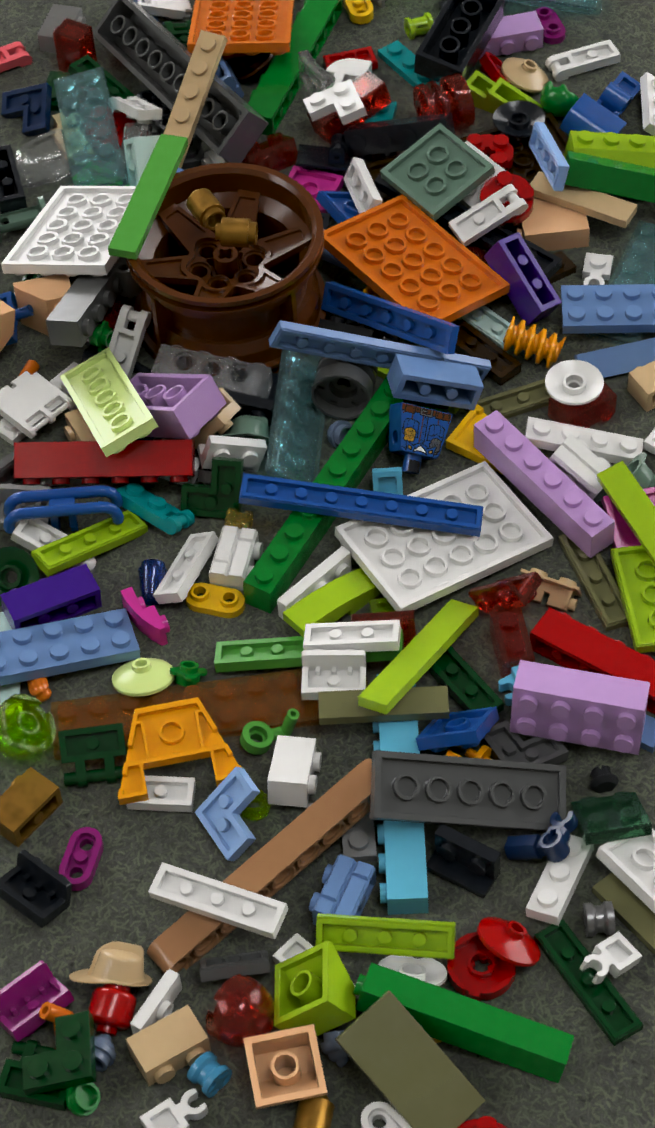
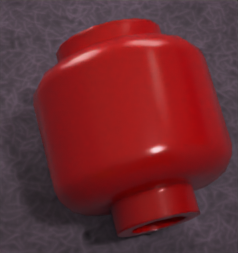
[88,984,136,1037]

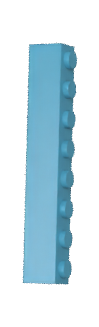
[372,674,429,915]

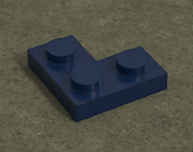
[1,83,52,136]

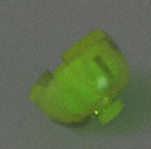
[0,694,56,760]

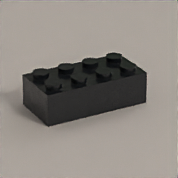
[414,0,505,91]

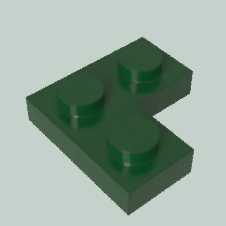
[181,457,244,520]
[22,1010,96,1096]

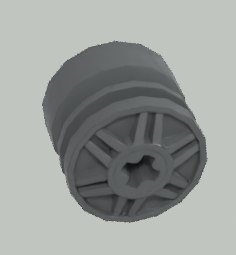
[311,356,378,420]

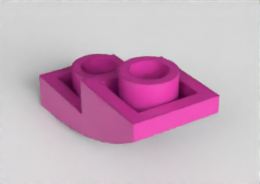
[120,587,170,646]

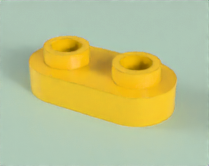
[343,0,374,24]
[185,582,245,618]

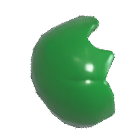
[540,81,579,118]

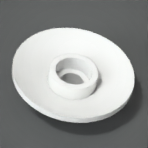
[545,360,604,405]
[378,955,447,987]

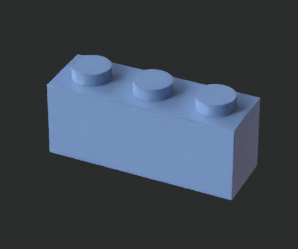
[387,354,484,410]

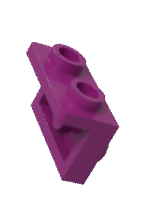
[0,960,75,1042]

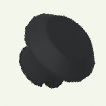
[590,765,619,793]

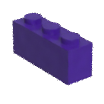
[484,232,562,327]
[0,564,102,630]

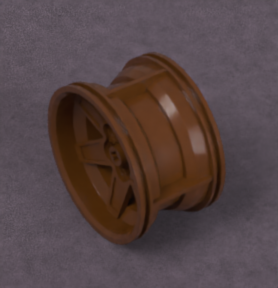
[126,163,328,385]

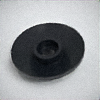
[493,100,545,138]

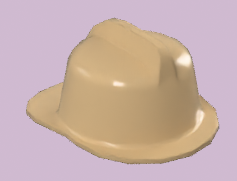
[69,941,153,987]

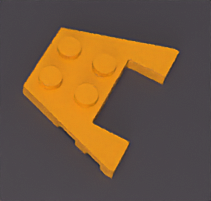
[118,697,242,805]

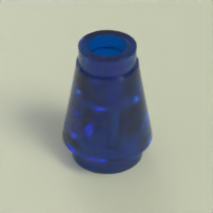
[138,559,168,605]

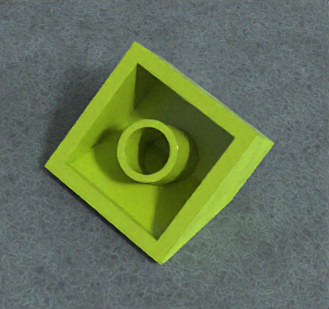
[274,940,356,1036]

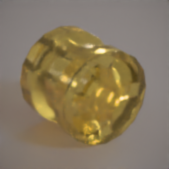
[224,507,254,529]

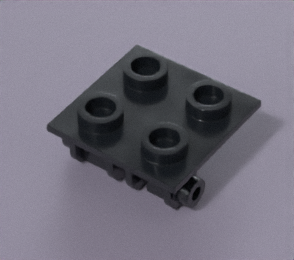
[296,133,350,173]

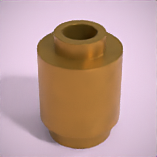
[186,188,226,230]
[215,217,258,248]
[293,1095,335,1128]

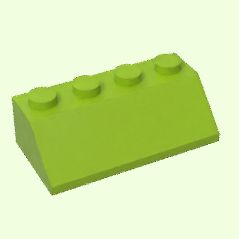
[563,130,655,168]

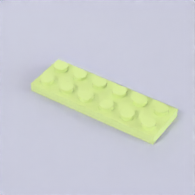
[60,347,159,458]

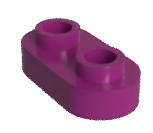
[534,7,566,45]
[59,827,104,891]

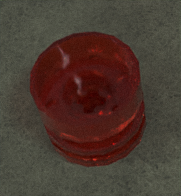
[413,73,475,131]

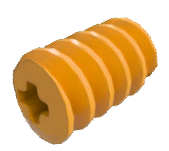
[503,315,566,369]

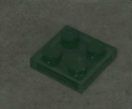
[571,791,652,845]

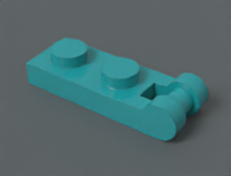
[116,482,195,535]

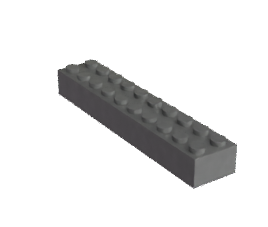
[92,0,269,163]

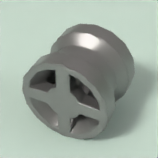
[583,901,615,937]

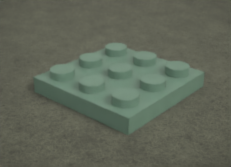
[380,123,495,221]

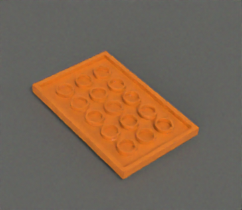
[187,0,295,56]
[324,194,510,322]

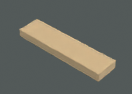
[530,171,638,229]

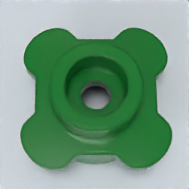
[89,320,113,352]
[170,660,207,687]

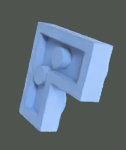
[195,767,260,861]

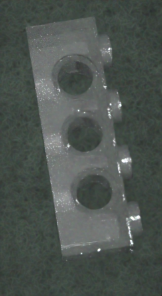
[151,344,273,399]

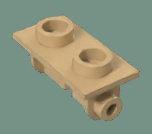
[516,568,582,612]

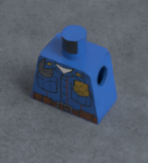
[389,402,452,475]

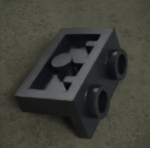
[426,823,501,898]

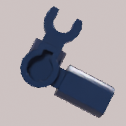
[504,811,578,862]

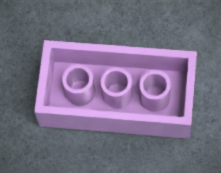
[130,373,226,439]
[510,660,650,755]

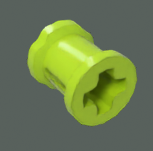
[404,12,434,40]

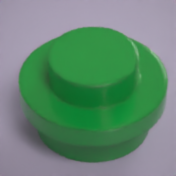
[65,1083,101,1117]

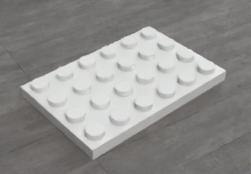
[1,186,136,277]
[334,461,554,617]

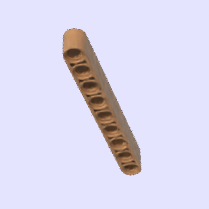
[147,758,372,974]

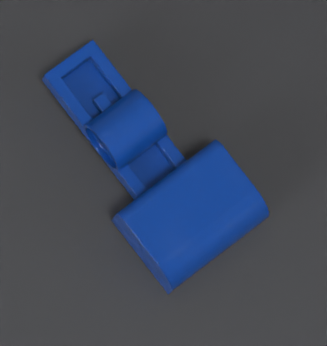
[559,71,641,135]

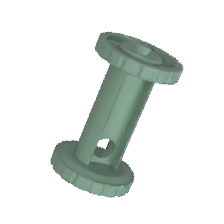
[0,196,46,243]

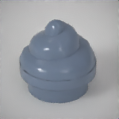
[327,420,352,448]
[320,1030,349,1068]
[94,1034,116,1072]

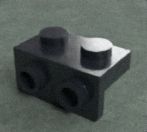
[0,849,72,928]

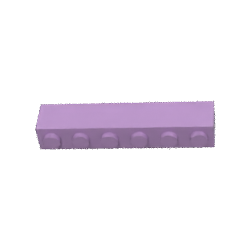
[474,410,615,558]

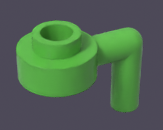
[240,708,300,755]

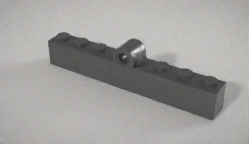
[46,257,143,347]

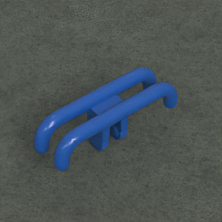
[3,485,124,534]

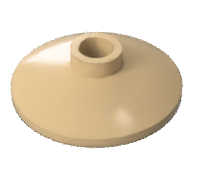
[501,57,549,93]

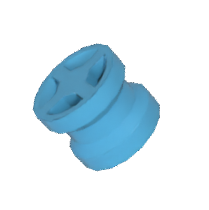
[187,1051,232,1098]

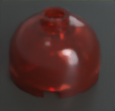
[206,974,274,1048]

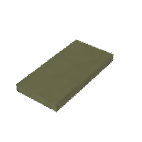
[334,990,486,1128]

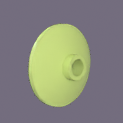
[112,658,175,697]

